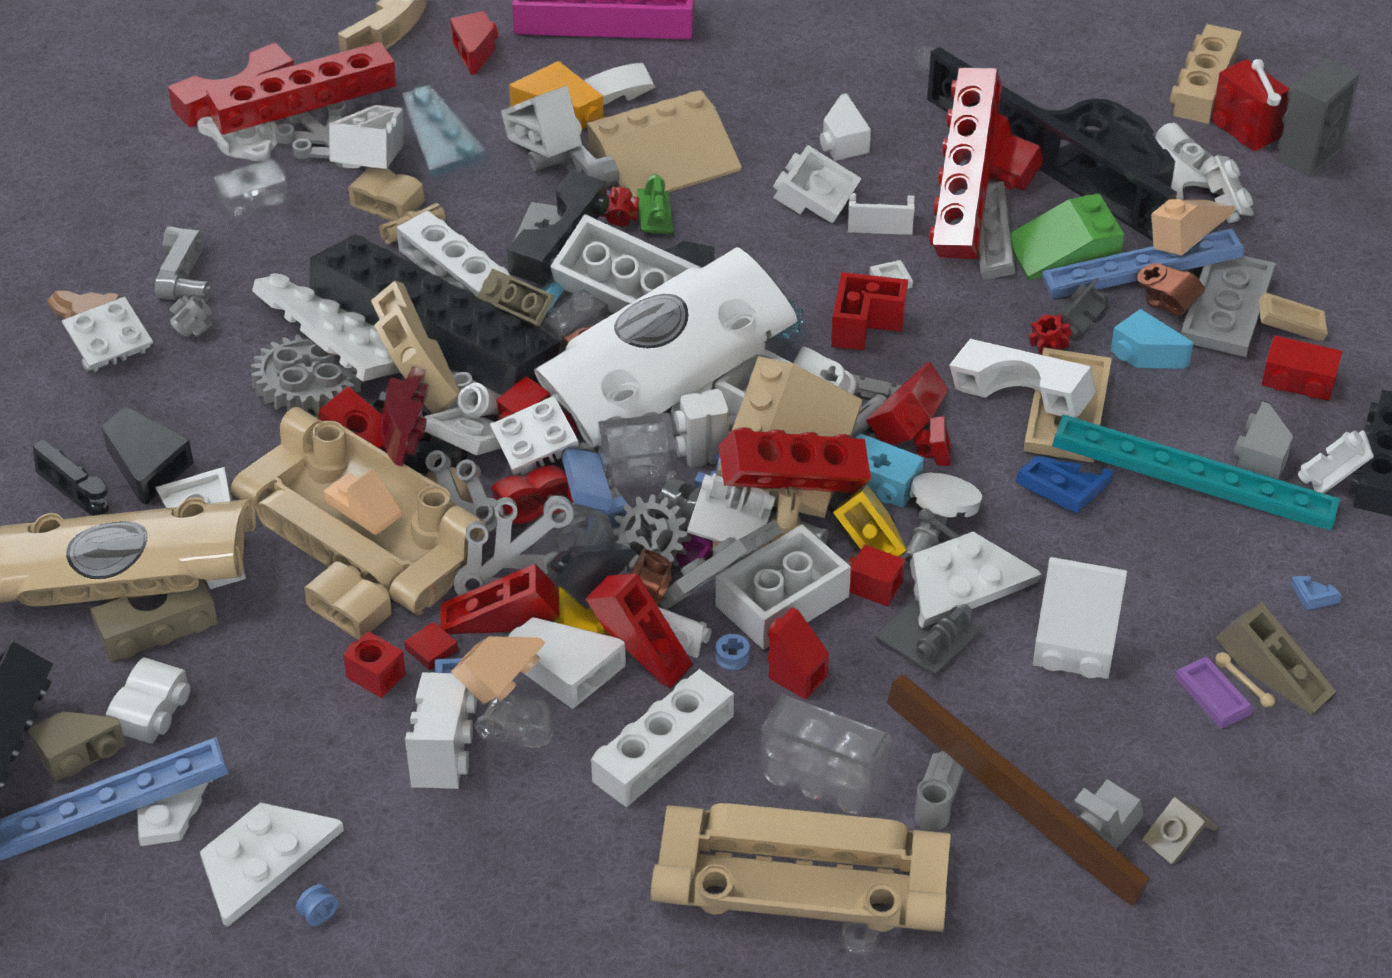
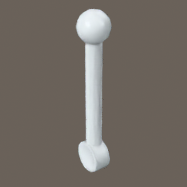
[1252,59,1281,106]

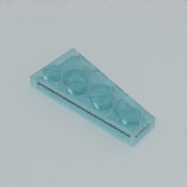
[402,84,486,179]

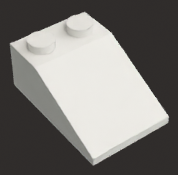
[1033,557,1127,679]

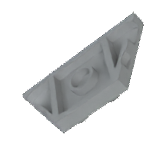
[659,520,783,610]

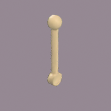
[1215,652,1275,708]

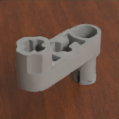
[528,145,620,186]
[155,227,211,303]

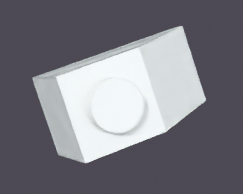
[820,93,871,161]

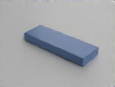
[561,447,612,511]

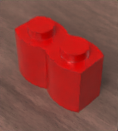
[491,465,574,524]

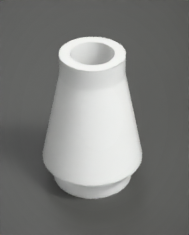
[458,383,501,418]

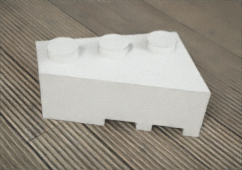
[501,85,582,158]
[329,105,403,169]
[405,673,477,789]

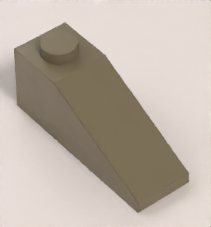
[1216,602,1336,714]

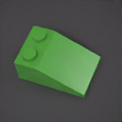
[1011,194,1124,280]

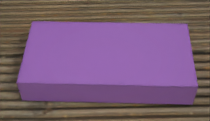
[1175,656,1254,729]

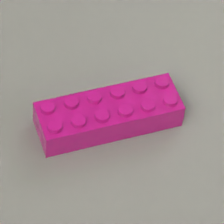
[512,0,695,39]

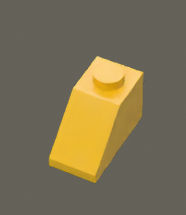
[833,484,907,556]

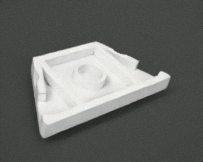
[910,532,1041,628]
[200,803,344,927]

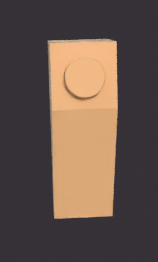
[1151,199,1234,256]

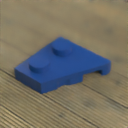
[1016,456,1114,513]

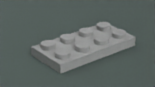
[1180,256,1276,357]

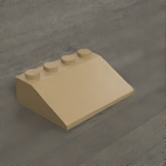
[588,90,742,197]
[718,356,862,518]

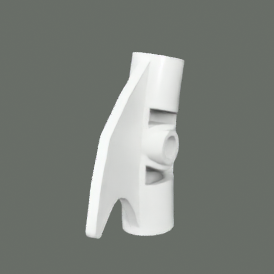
[1155,123,1225,200]

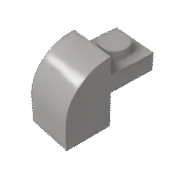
[1074,779,1144,849]

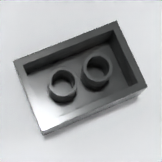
[1278,58,1360,177]

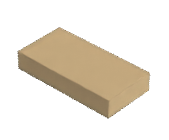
[1258,292,1328,341]

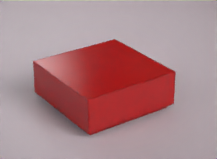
[404,622,458,670]

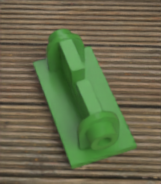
[637,175,673,234]

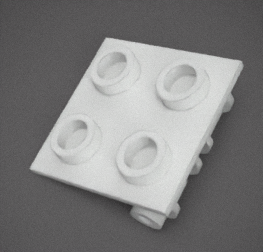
[61,297,153,373]
[490,396,579,476]
[687,473,776,553]

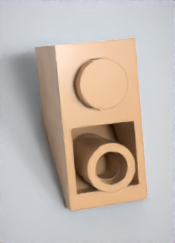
[451,636,545,705]

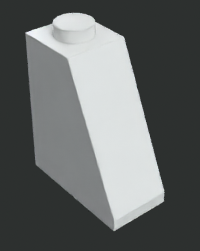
[508,617,626,709]

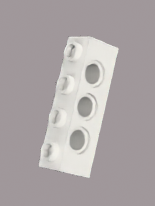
[396,210,510,297]
[591,669,734,807]

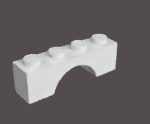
[949,339,1096,418]

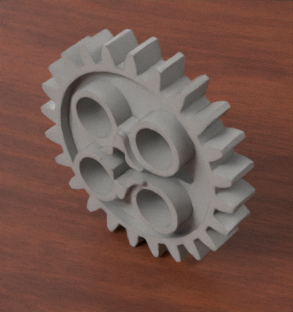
[251,334,364,414]

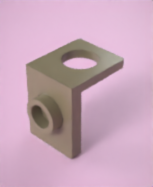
[1143,796,1220,864]

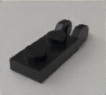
[33,439,109,516]

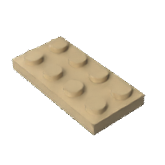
[1023,348,1112,463]

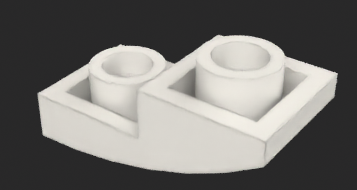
[584,63,655,105]

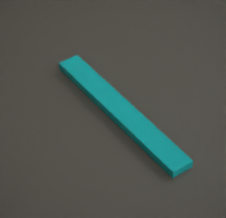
[1052,414,1340,530]

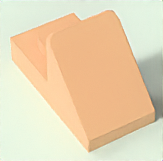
[323,469,402,535]

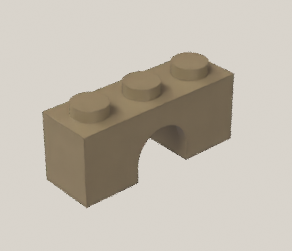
[90,579,218,662]

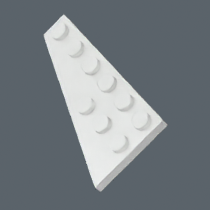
[252,273,400,382]

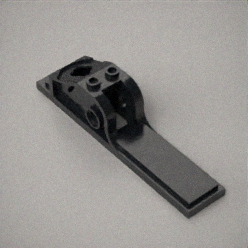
[927,47,1177,241]

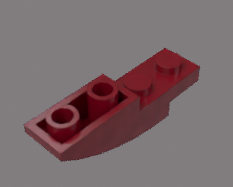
[380,366,429,466]

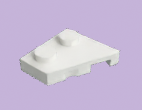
[137,780,213,846]

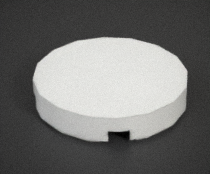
[909,472,982,517]

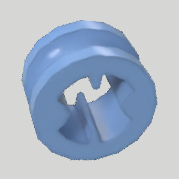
[716,634,750,670]
[296,884,339,926]

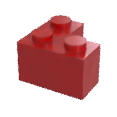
[963,114,1043,191]
[831,272,908,351]

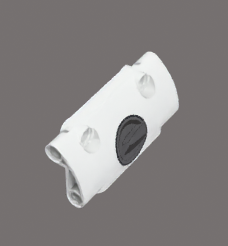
[534,247,797,448]

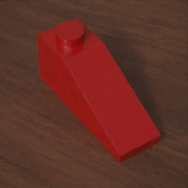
[866,362,949,446]
[440,564,559,634]
[586,573,693,688]

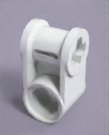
[794,346,856,394]

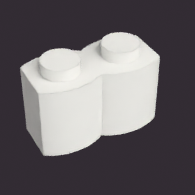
[106,658,190,744]

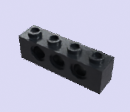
[1349,389,1392,517]

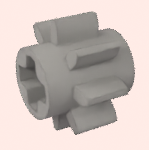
[169,296,212,337]

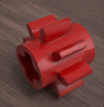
[600,187,639,227]
[1028,314,1072,355]

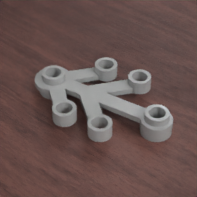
[275,101,347,168]
[426,450,504,534]
[454,496,574,596]

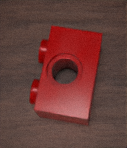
[317,386,387,453]

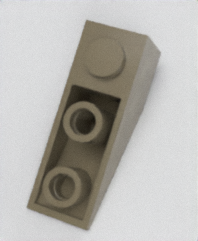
[477,268,556,327]

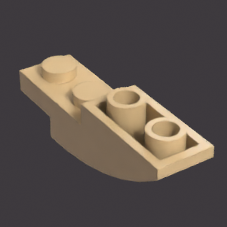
[338,0,427,53]
[371,281,460,414]

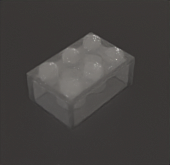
[761,694,892,817]

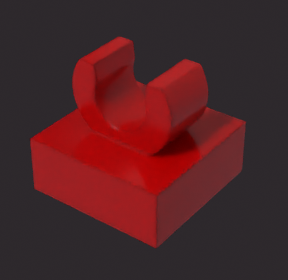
[914,416,951,466]

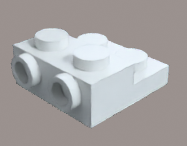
[773,145,862,224]

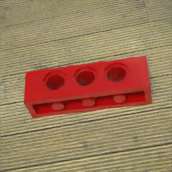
[718,427,871,493]

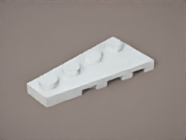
[155,467,246,589]

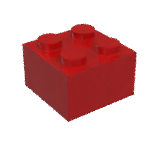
[1211,59,1290,152]

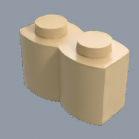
[348,167,425,221]
[304,561,392,640]

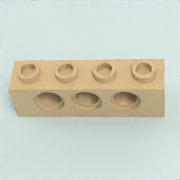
[1170,24,1242,124]

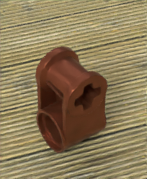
[1137,263,1204,316]
[630,549,672,606]

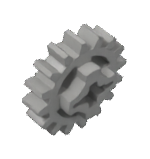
[610,494,692,570]

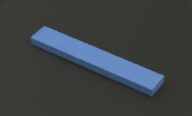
[1042,229,1244,300]
[0,737,229,861]

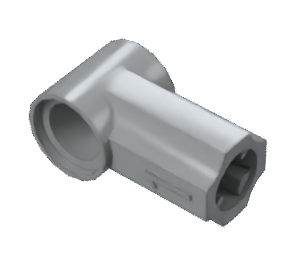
[914,750,965,831]

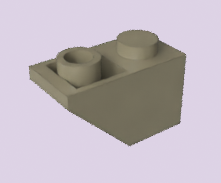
[28,711,126,782]

